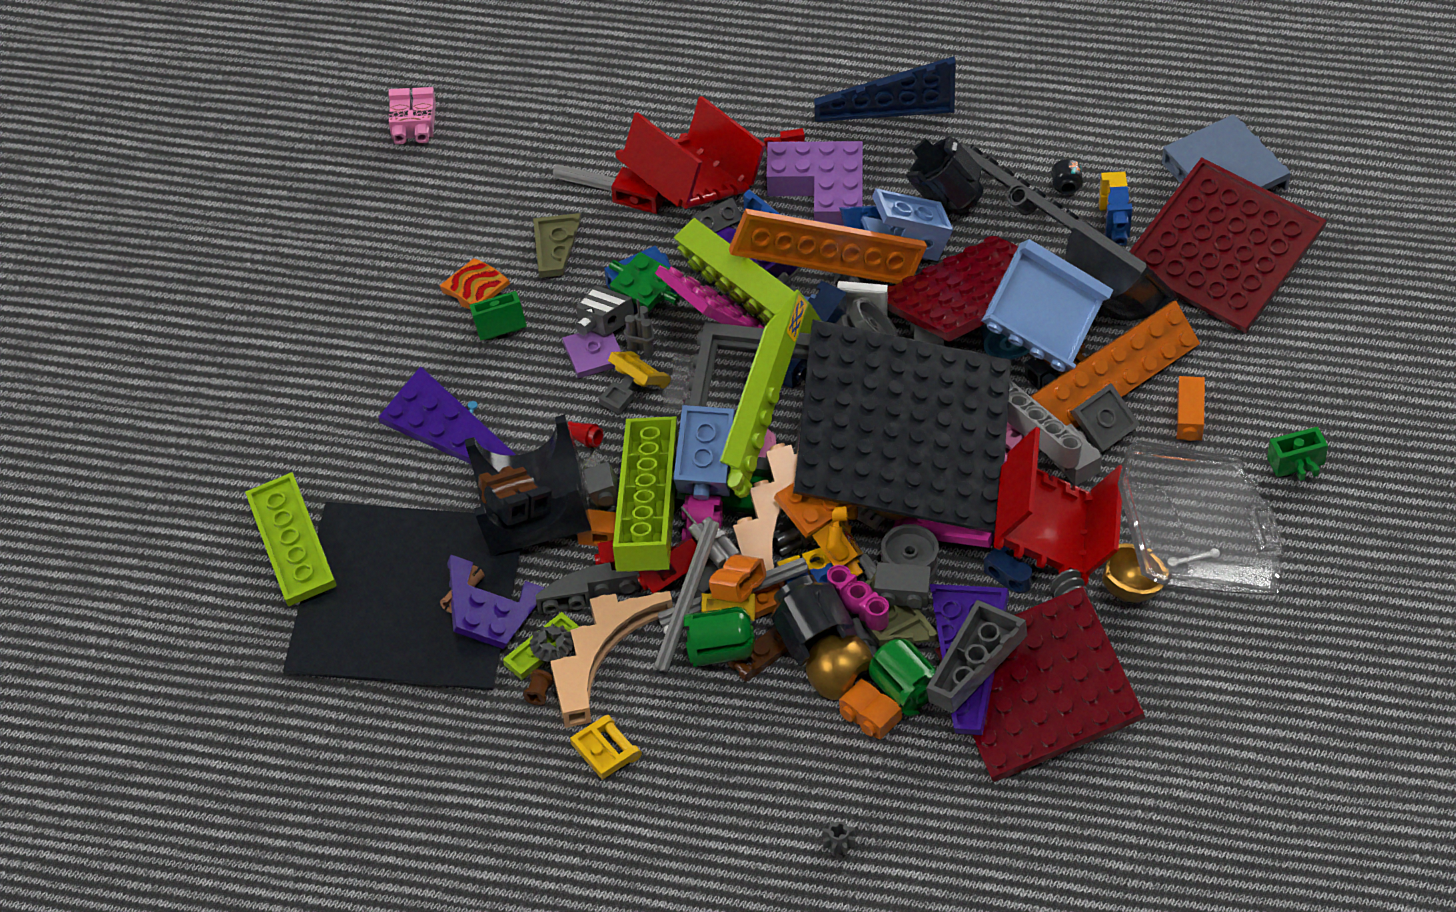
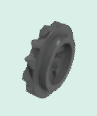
[530,623,573,662]

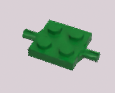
[609,252,680,312]

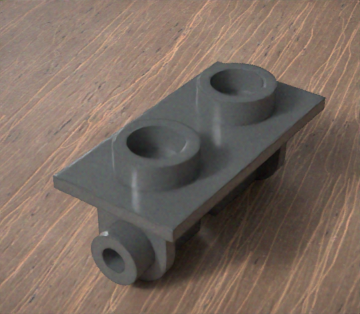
[691,197,742,232]

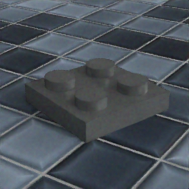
[1070,383,1140,453]

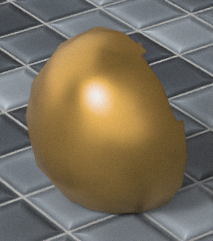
[1102,543,1167,603]
[806,632,872,700]

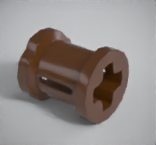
[522,669,554,705]

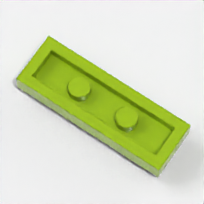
[503,612,580,680]

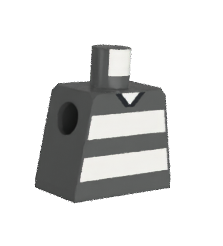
[576,285,635,336]

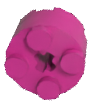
[682,494,723,544]

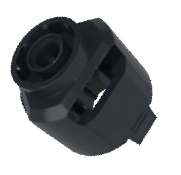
[906,136,984,215]
[771,575,858,667]

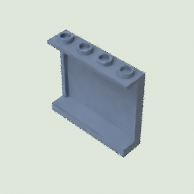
[1162,114,1290,190]

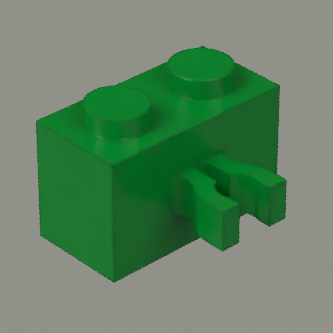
[469,291,527,341]
[1267,426,1328,481]

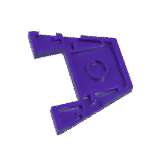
[447,555,545,649]

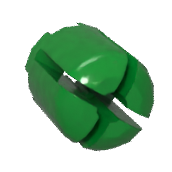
[684,607,755,667]
[868,639,937,716]

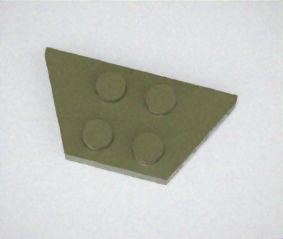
[855,567,938,646]

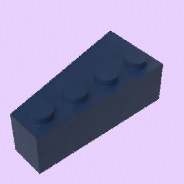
[783,280,847,389]

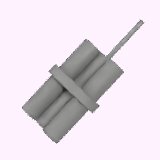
[681,506,740,569]

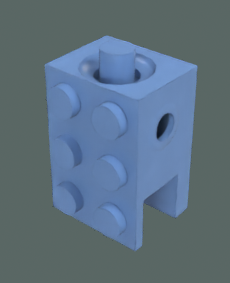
[861,188,953,261]
[674,405,735,500]

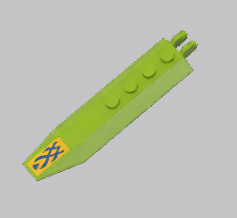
[720,290,809,498]

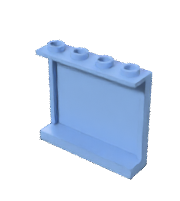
[981,239,1113,372]

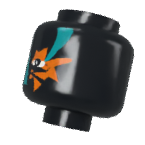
[1051,159,1083,195]

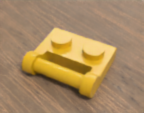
[608,351,671,389]
[570,715,642,780]

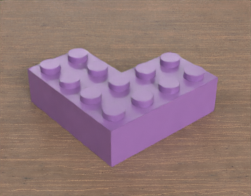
[767,141,863,226]

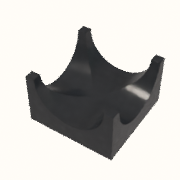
[465,414,592,555]

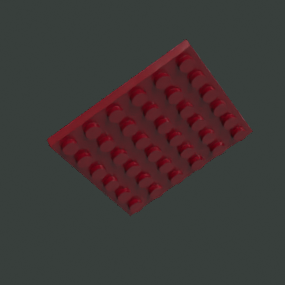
[1129,157,1326,333]
[888,236,1019,342]
[935,586,1146,783]

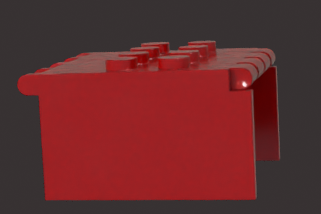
[615,96,766,209]
[994,427,1124,586]

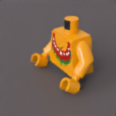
[812,506,866,576]

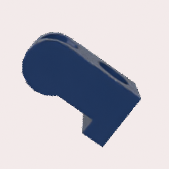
[984,545,1032,593]

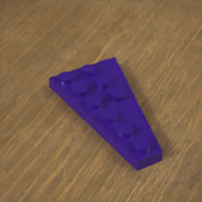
[378,366,516,464]
[930,584,1009,735]

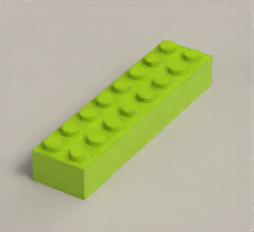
[673,218,822,334]
[613,416,679,572]

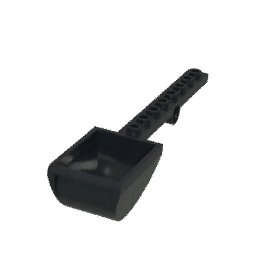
[961,143,1176,321]

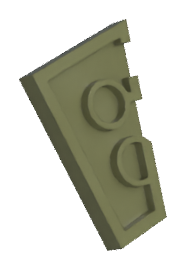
[533,213,581,278]

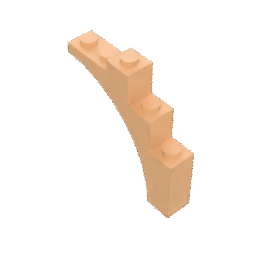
[733,443,797,571]
[550,591,673,728]

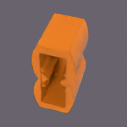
[709,554,767,603]
[839,679,902,739]

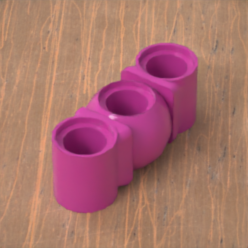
[827,565,889,631]

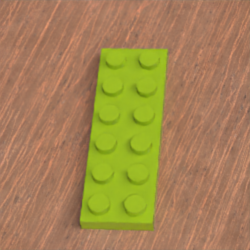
[245,472,337,607]

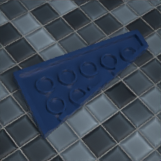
[814,56,956,122]

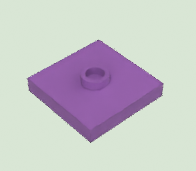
[562,331,621,378]

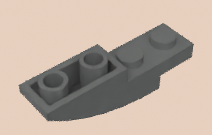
[535,562,641,615]

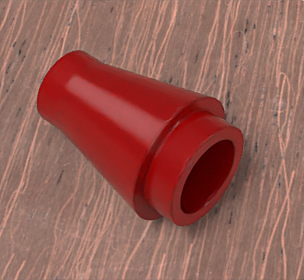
[568,421,604,448]

